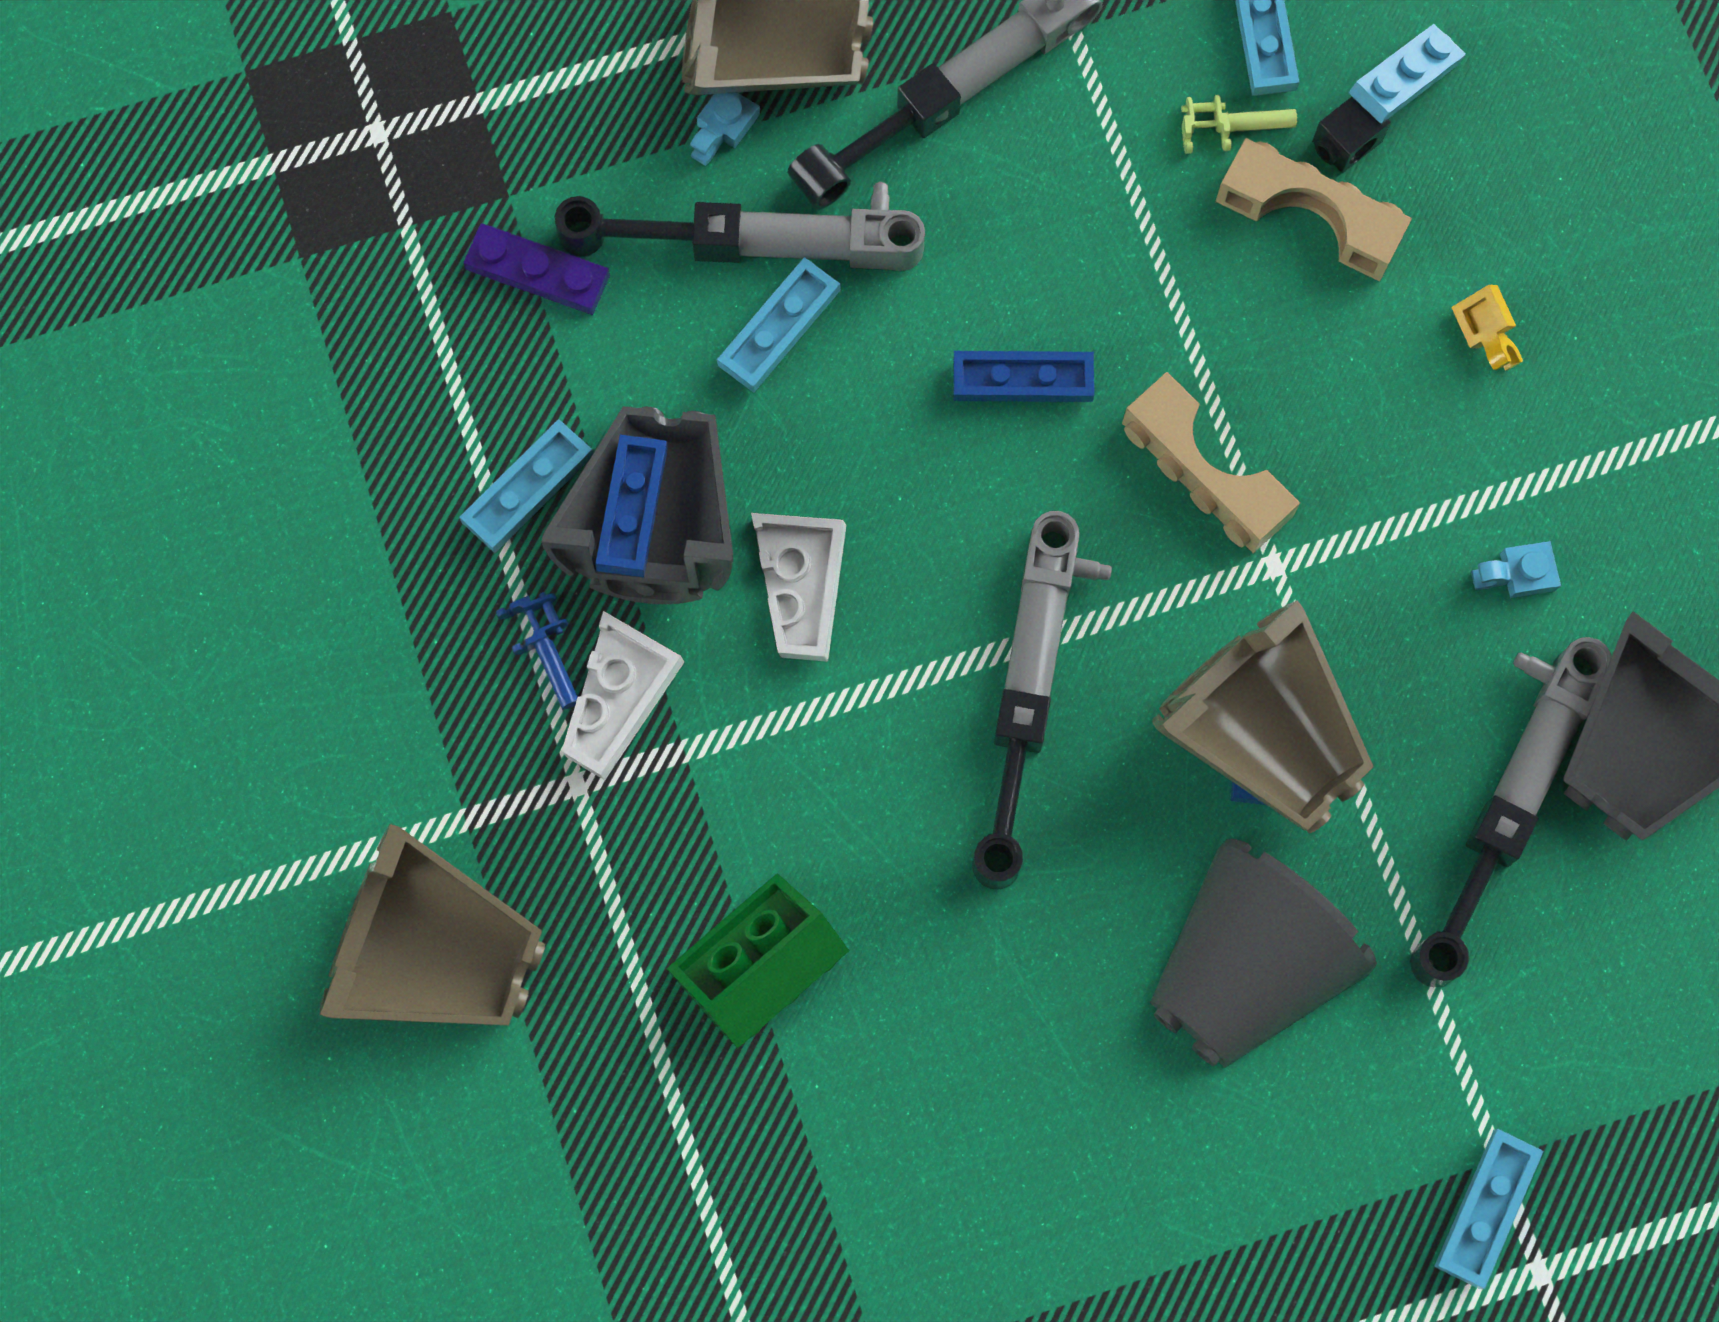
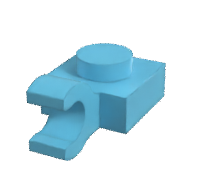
[690,93,760,166]
[1471,541,1561,598]

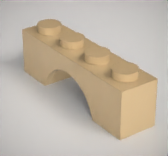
[1216,138,1412,281]
[1122,372,1300,554]

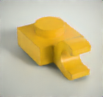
[1451,285,1523,371]

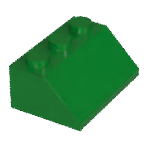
[666,873,850,1049]

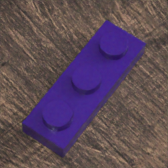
[463,223,610,315]

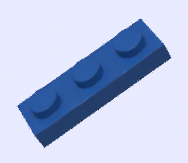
[953,351,1094,402]
[595,435,668,578]

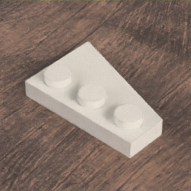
[751,513,846,662]
[562,611,684,780]

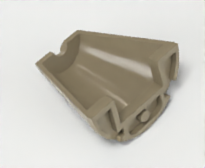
[682,0,873,95]
[1152,601,1374,833]
[320,824,545,1025]

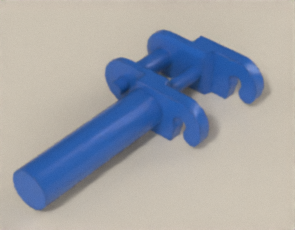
[496,592,578,710]

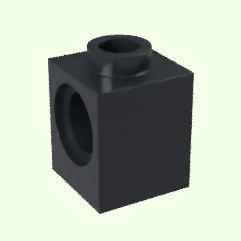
[1312,96,1391,174]

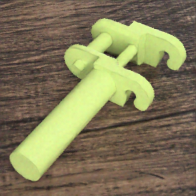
[1181,95,1297,154]

